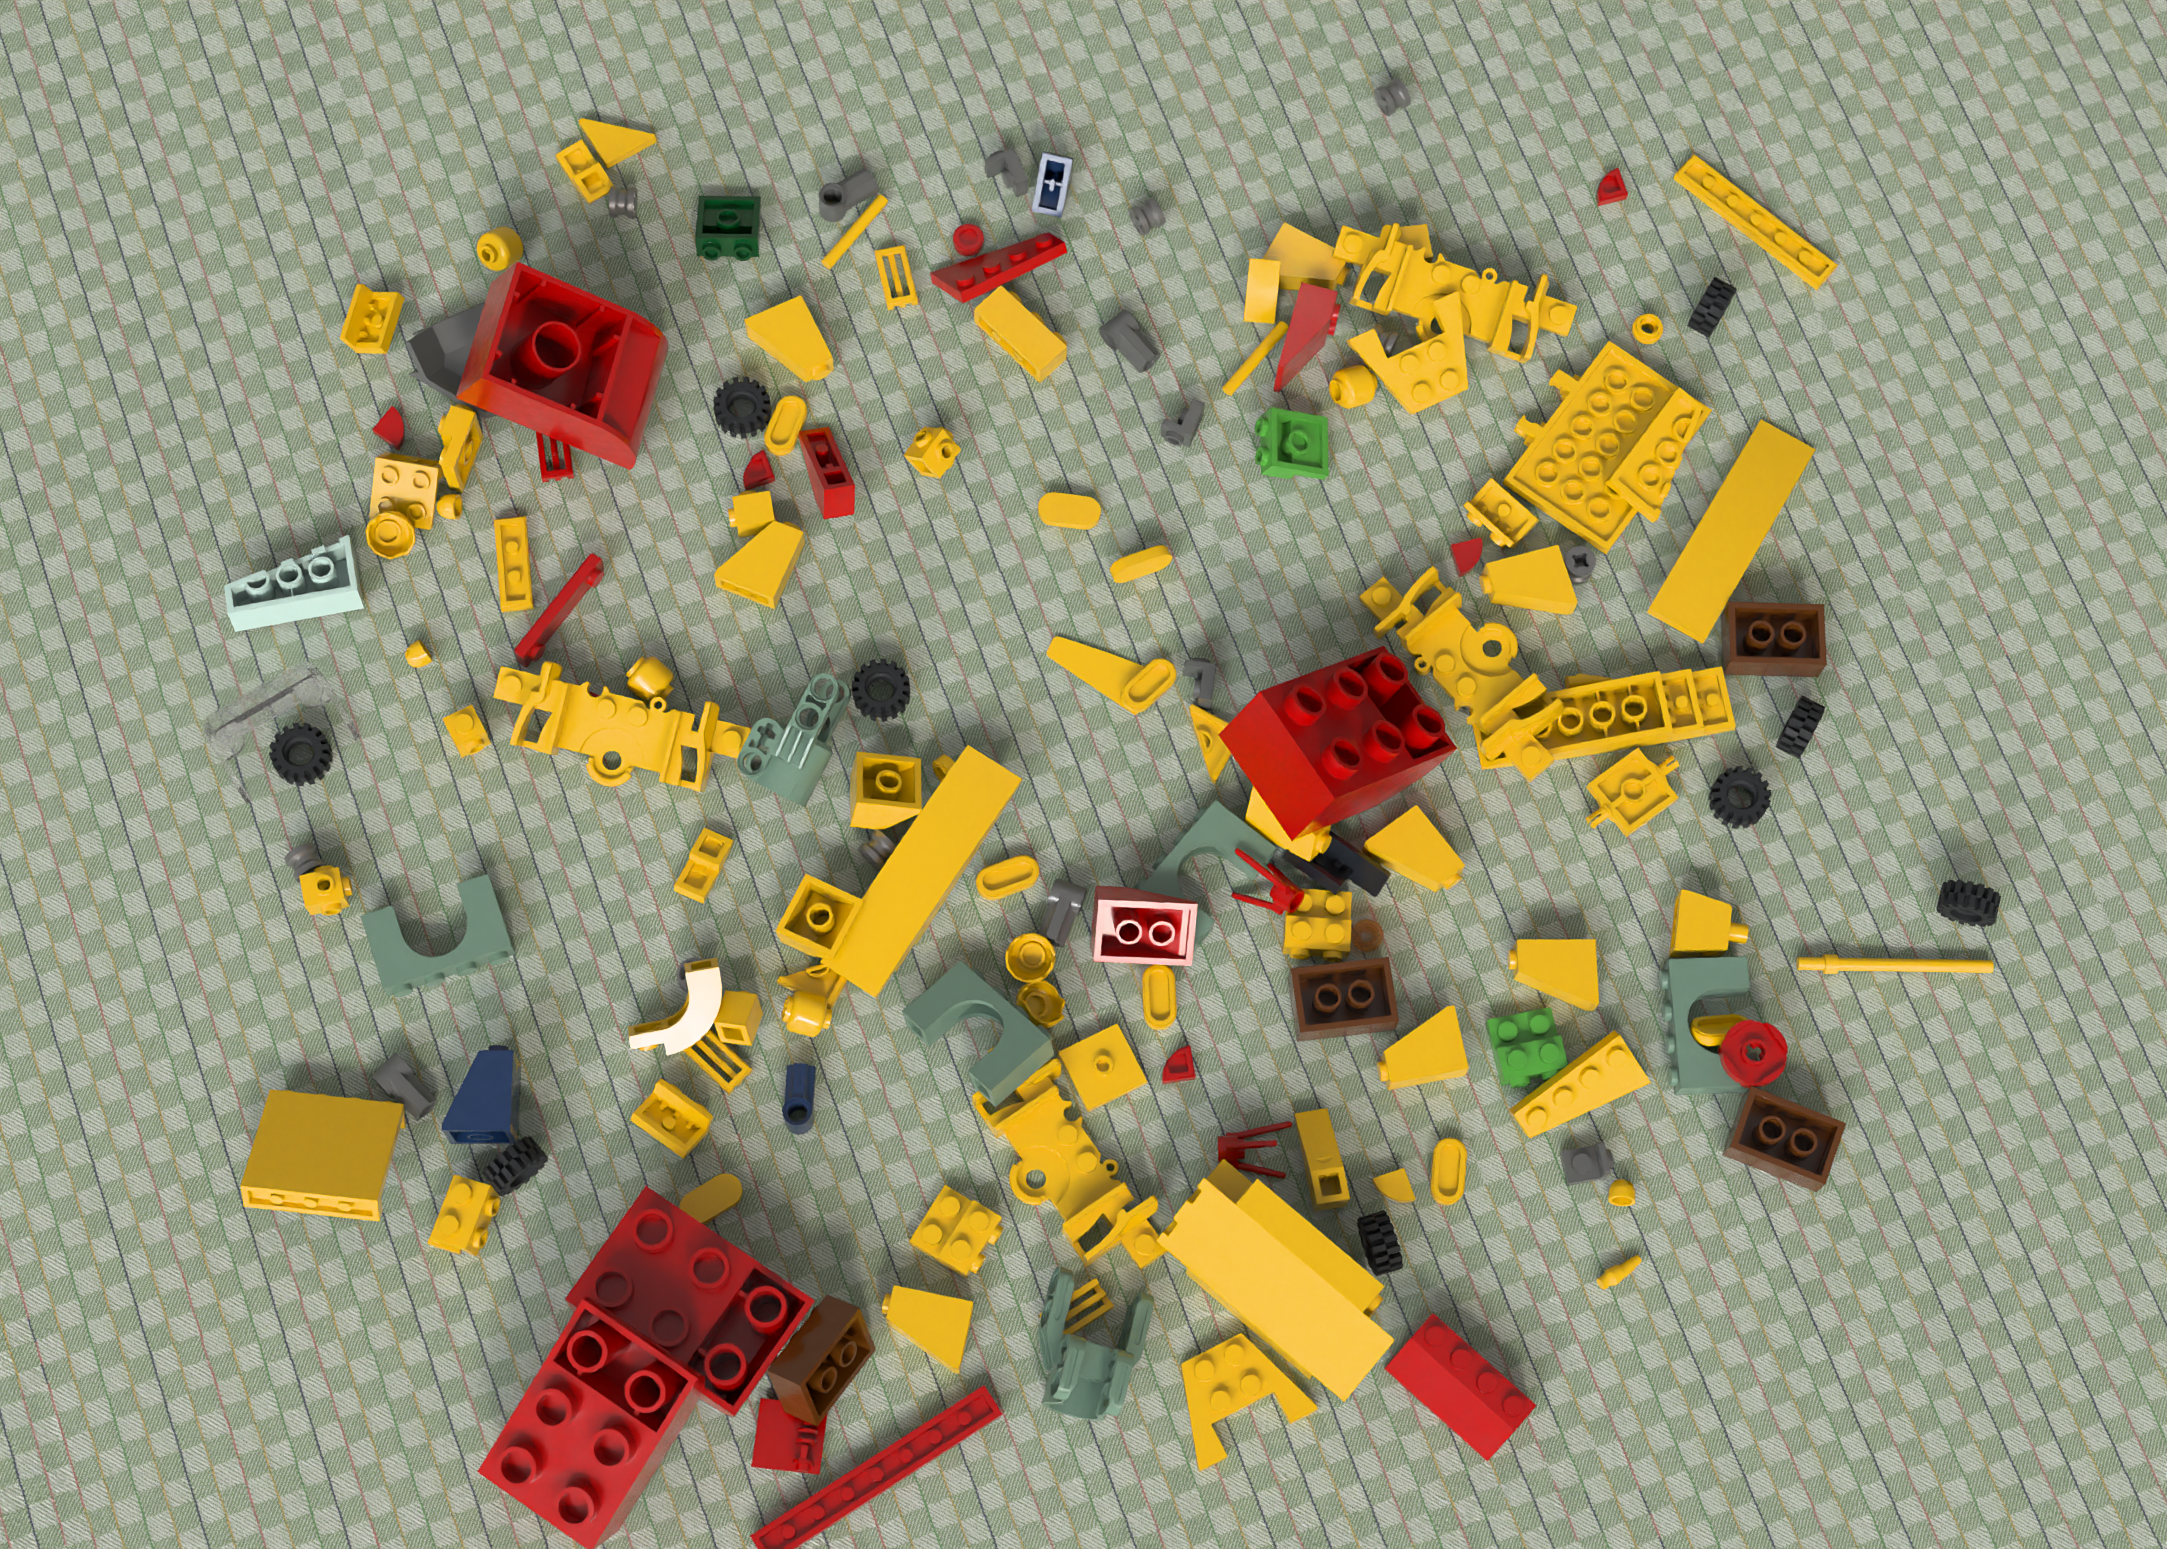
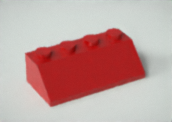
[1384,1313,1537,1461]

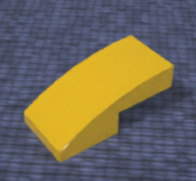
[555,139,615,205]
[1243,258,1281,324]
[674,827,734,904]

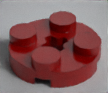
[1718,1020,1788,1088]

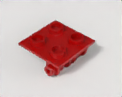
[751,1398,828,1475]

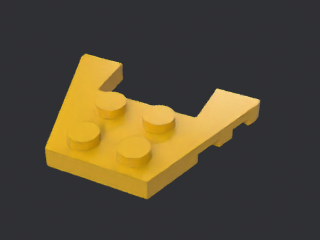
[1346,291,1468,415]
[1181,1333,1318,1472]

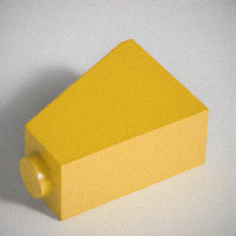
[1262,222,1351,291]
[744,295,834,382]
[714,520,805,609]
[1479,545,1578,615]
[1244,786,1332,862]
[1362,805,1465,893]
[1507,939,1599,1011]
[1377,1005,1469,1090]
[881,1285,974,1374]

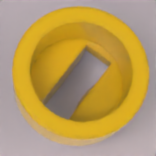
[436,494,463,520]
[405,639,433,668]
[1608,1179,1636,1206]

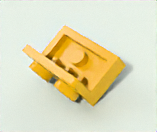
[340,284,405,354]
[1463,478,1539,548]
[631,1078,713,1159]
[430,1174,500,1256]

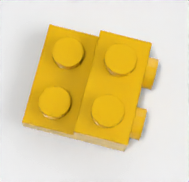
[438,404,484,493]
[1282,888,1352,962]
[909,1185,1004,1278]

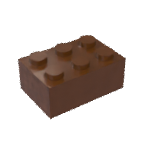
[1721,601,1827,677]
[1287,957,1399,1042]
[1722,1086,1846,1192]
[767,1294,876,1426]

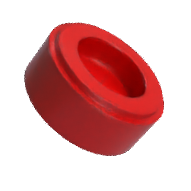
[953,224,984,256]

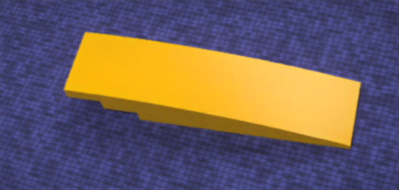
[1647,420,1816,644]
[1469,666,1736,770]
[820,745,1023,998]

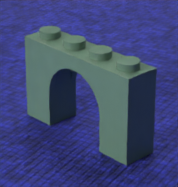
[1133,800,1276,952]
[361,874,515,997]
[1658,956,1758,1096]
[902,960,1054,1107]

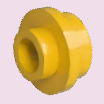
[1632,314,1663,344]

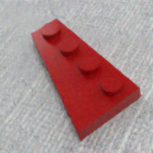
[930,232,1067,303]

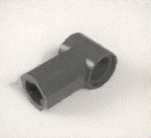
[819,168,879,222]
[1099,310,1160,373]
[1038,878,1087,948]
[370,1053,438,1121]

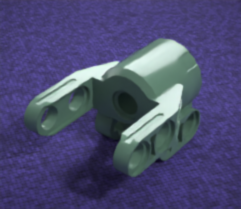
[737,673,851,807]
[1037,1266,1154,1421]

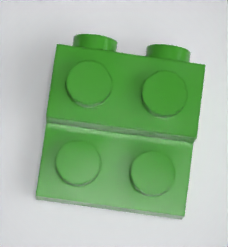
[1255,407,1329,480]
[1485,1007,1568,1088]

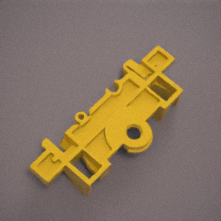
[1332,222,1578,364]
[1359,566,1563,783]
[493,661,752,792]
[972,1046,1168,1271]

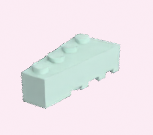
[224,535,364,632]

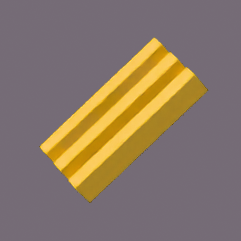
[874,245,918,310]
[682,1029,753,1095]
[1039,1278,1114,1335]

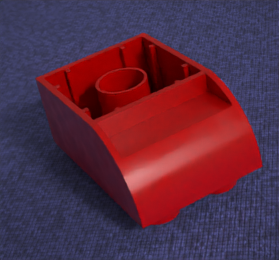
[456,261,669,470]
[1218,646,1457,841]
[565,1186,815,1417]
[477,1297,705,1549]

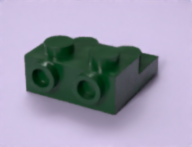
[695,196,761,261]

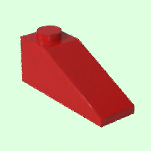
[798,426,855,519]

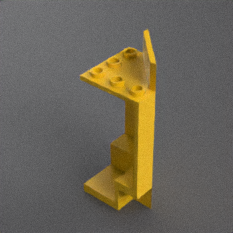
[1156,1159,1395,1402]

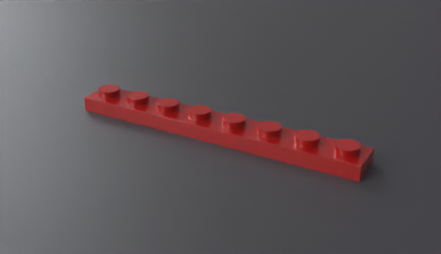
[750,1385,1003,1549]

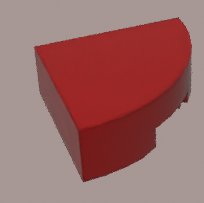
[1596,168,1628,206]
[372,406,405,451]
[743,450,775,491]
[1450,538,1483,577]
[1162,1045,1196,1084]

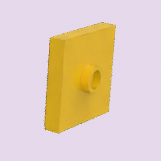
[1058,1023,1147,1112]

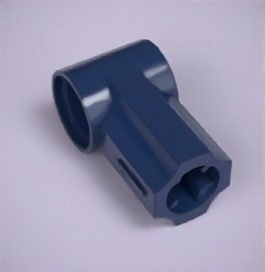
[782,1063,816,1135]

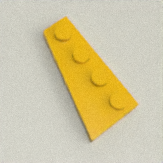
[1605,387,1703,523]
[1509,1030,1651,1138]

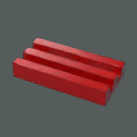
[536,431,574,483]

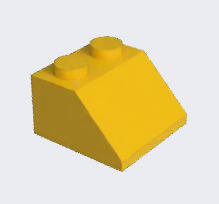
[850,751,922,830]
[775,874,865,960]

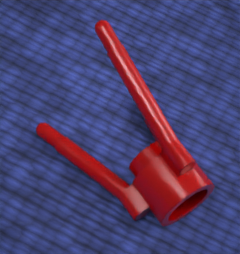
[1231,848,1304,915]
[1218,1121,1292,1179]

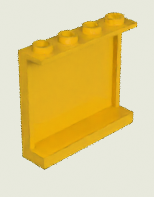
[240,1089,406,1221]

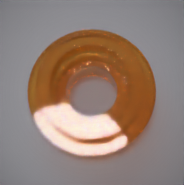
[1351,919,1384,952]

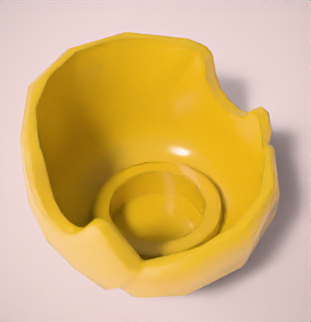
[365,511,416,560]
[1005,932,1056,983]
[1015,980,1066,1029]

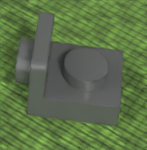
[985,149,1028,197]
[1161,399,1205,448]
[1183,658,1217,710]
[1560,1141,1614,1186]

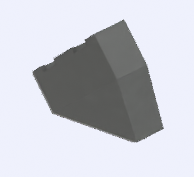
[405,301,498,419]

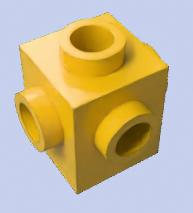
[903,426,961,478]
[299,865,353,916]

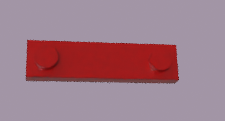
[514,553,604,668]

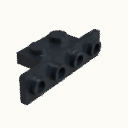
[1282,830,1391,897]

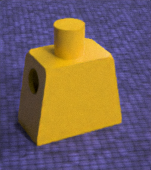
[1669,889,1749,958]

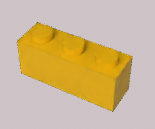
[974,285,1067,383]

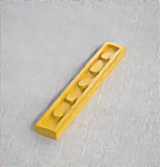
[1673,154,1838,290]

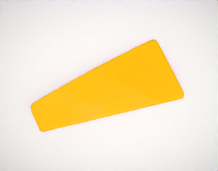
[1046,636,1144,715]

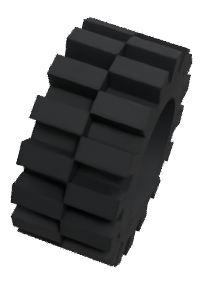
[1687,277,1737,338]
[713,377,771,439]
[852,659,910,722]
[1775,696,1826,759]
[269,723,333,786]
[1708,766,1771,829]
[1936,880,2001,927]
[483,1136,548,1196]
[1357,1210,1403,1277]

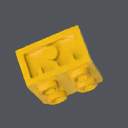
[369,452,444,530]

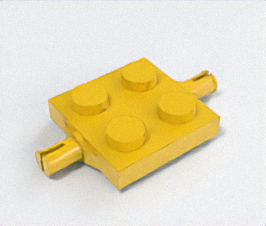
[1586,748,1679,837]

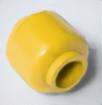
[476,226,524,271]
[1329,365,1377,409]
[626,656,674,704]
[781,990,832,1037]

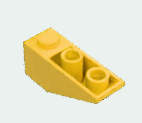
[1294,1108,1350,1212]

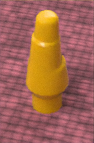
[1565,673,1613,689]
[1596,1255,1642,1290]

